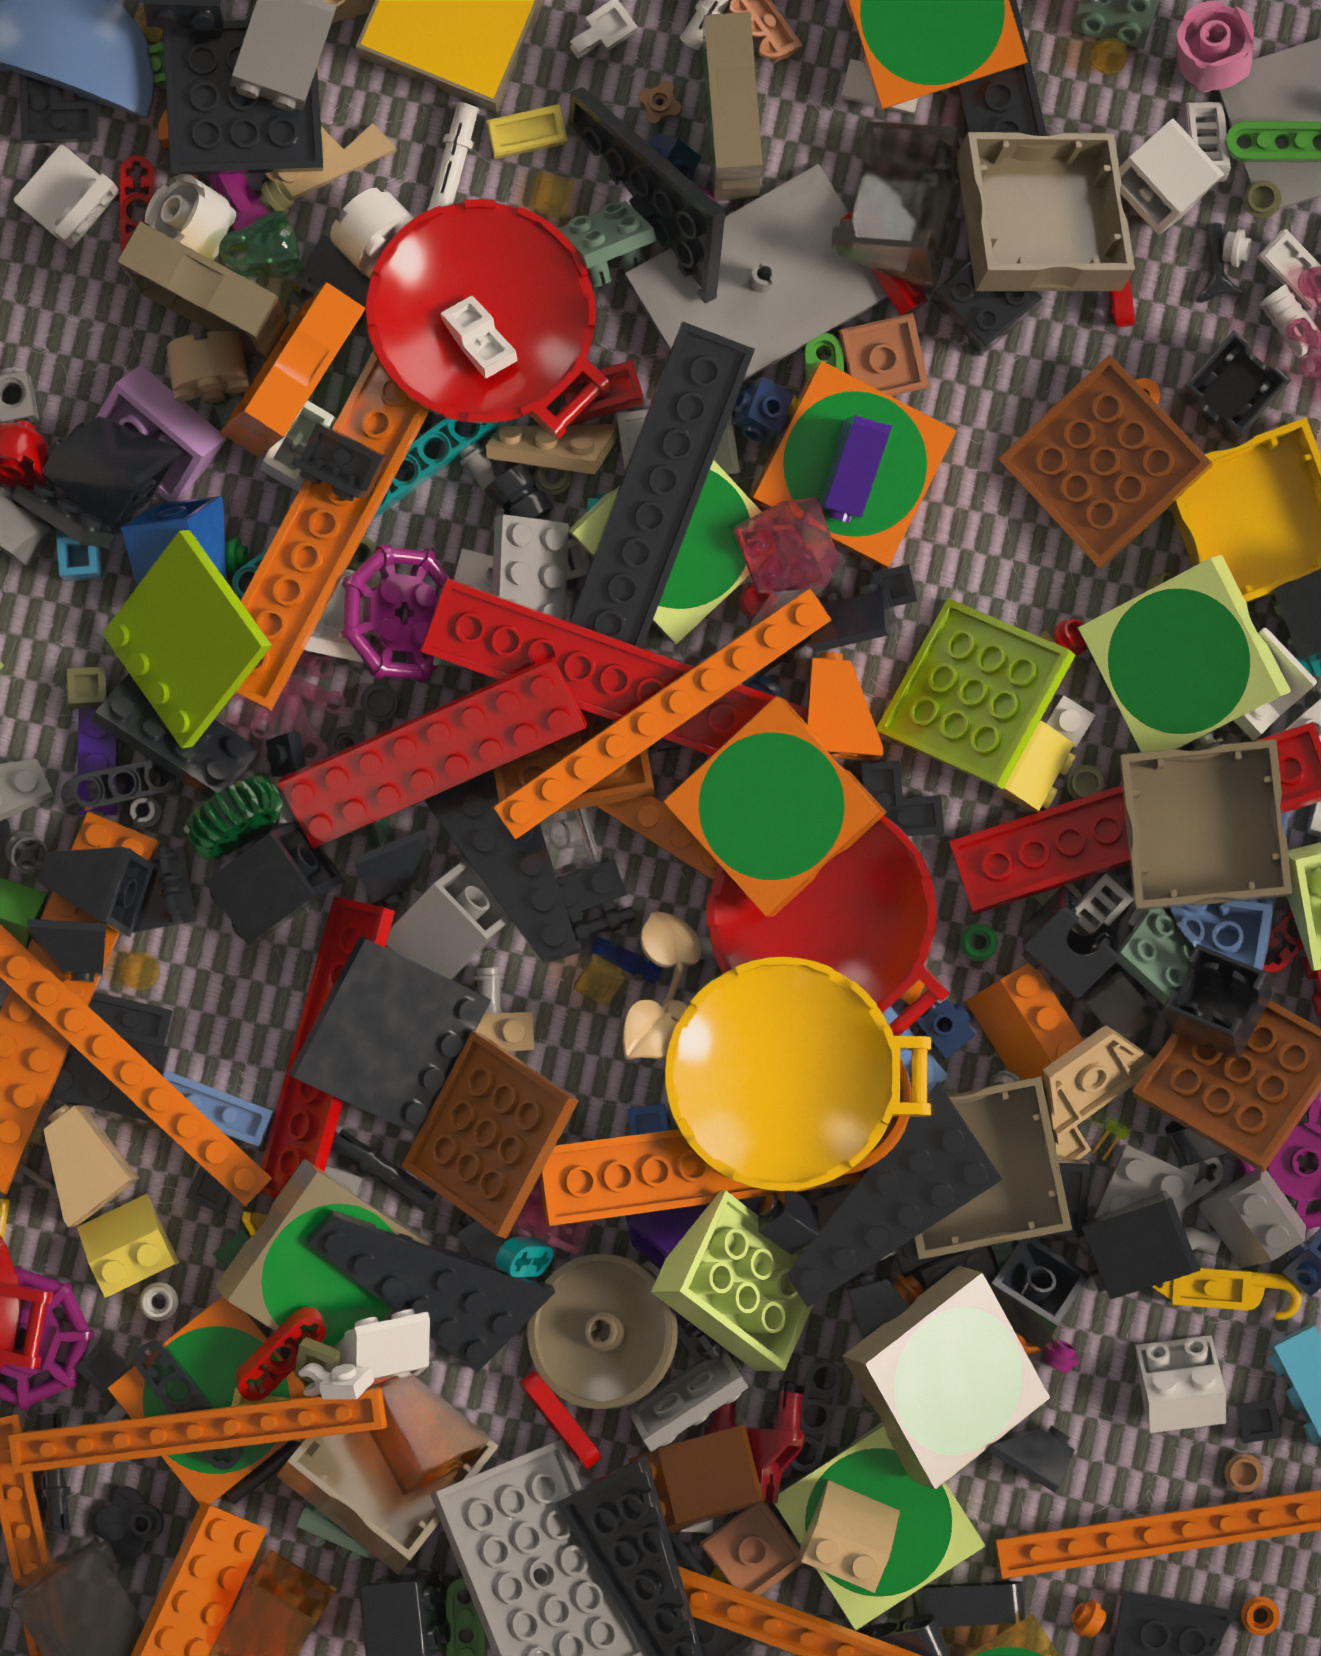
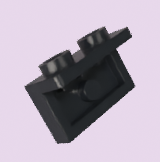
[291,422,387,502]

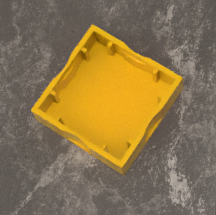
[1170,417,1321,604]

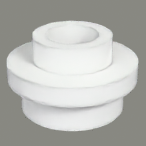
[1223,229,1251,267]
[140,1282,179,1321]

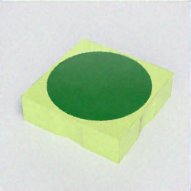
[568,460,787,645]
[1078,555,1291,753]
[774,1422,986,1630]

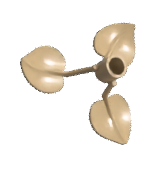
[623,912,702,1059]

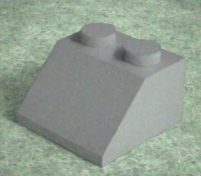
[1198,1169,1306,1267]

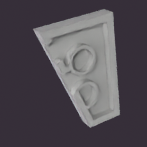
[0,759,54,821]

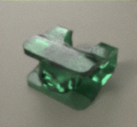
[219,211,303,280]

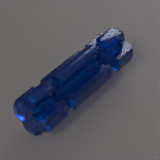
[590,937,663,984]

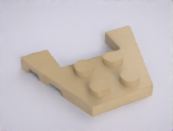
[263,65,397,200]
[1043,1025,1155,1160]

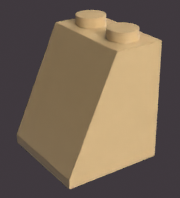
[43,1104,140,1227]
[798,1480,900,1593]

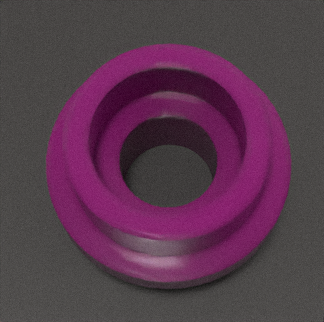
[1042,1339,1080,1373]

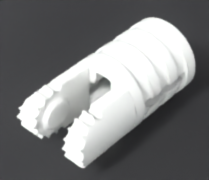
[1258,284,1321,358]

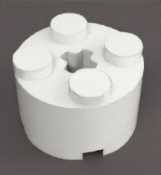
[145,174,236,260]
[330,188,415,279]

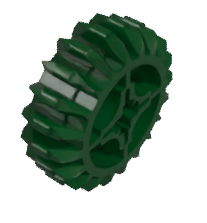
[183,776,284,860]

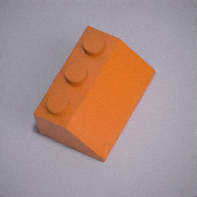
[964,962,1084,1088]

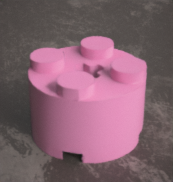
[1177,0,1254,92]

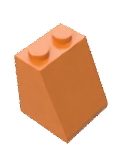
[805,652,883,762]

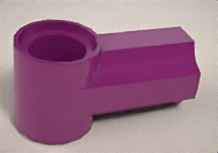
[207,173,274,241]

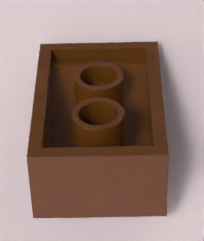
[628,1425,764,1533]

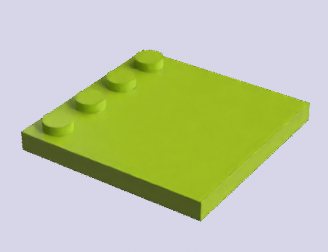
[102,530,272,748]
[876,598,1076,790]

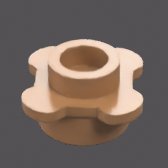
[638,80,681,124]

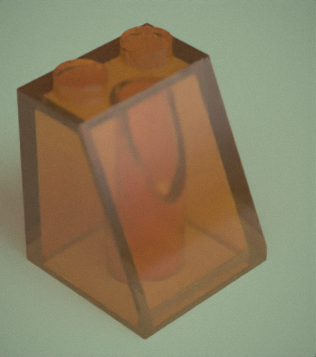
[369,1374,489,1495]
[209,1550,337,1656]

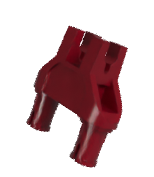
[704,1392,805,1503]

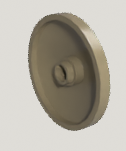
[527,1254,678,1409]

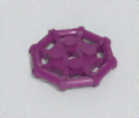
[340,544,451,683]
[1237,1093,1321,1230]
[0,1265,94,1410]

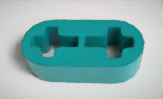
[496,1237,554,1277]

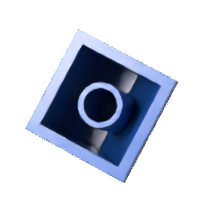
[121,496,226,586]

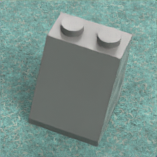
[230,0,337,111]
[386,859,512,979]

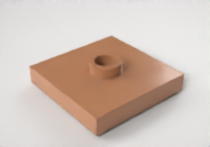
[839,313,929,396]
[699,1502,803,1596]

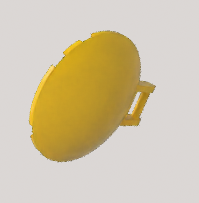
[665,957,931,1191]

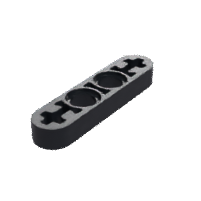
[135,1341,243,1470]

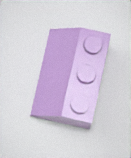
[96,365,226,502]

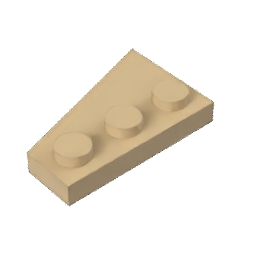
[486,424,619,474]

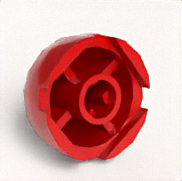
[0,420,50,488]

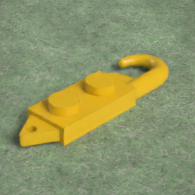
[1152,1267,1302,1320]

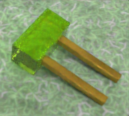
[1092,1117,1131,1161]

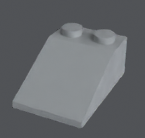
[0,486,53,568]

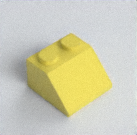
[995,721,1076,813]
[77,1194,180,1298]

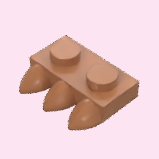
[729,0,803,64]

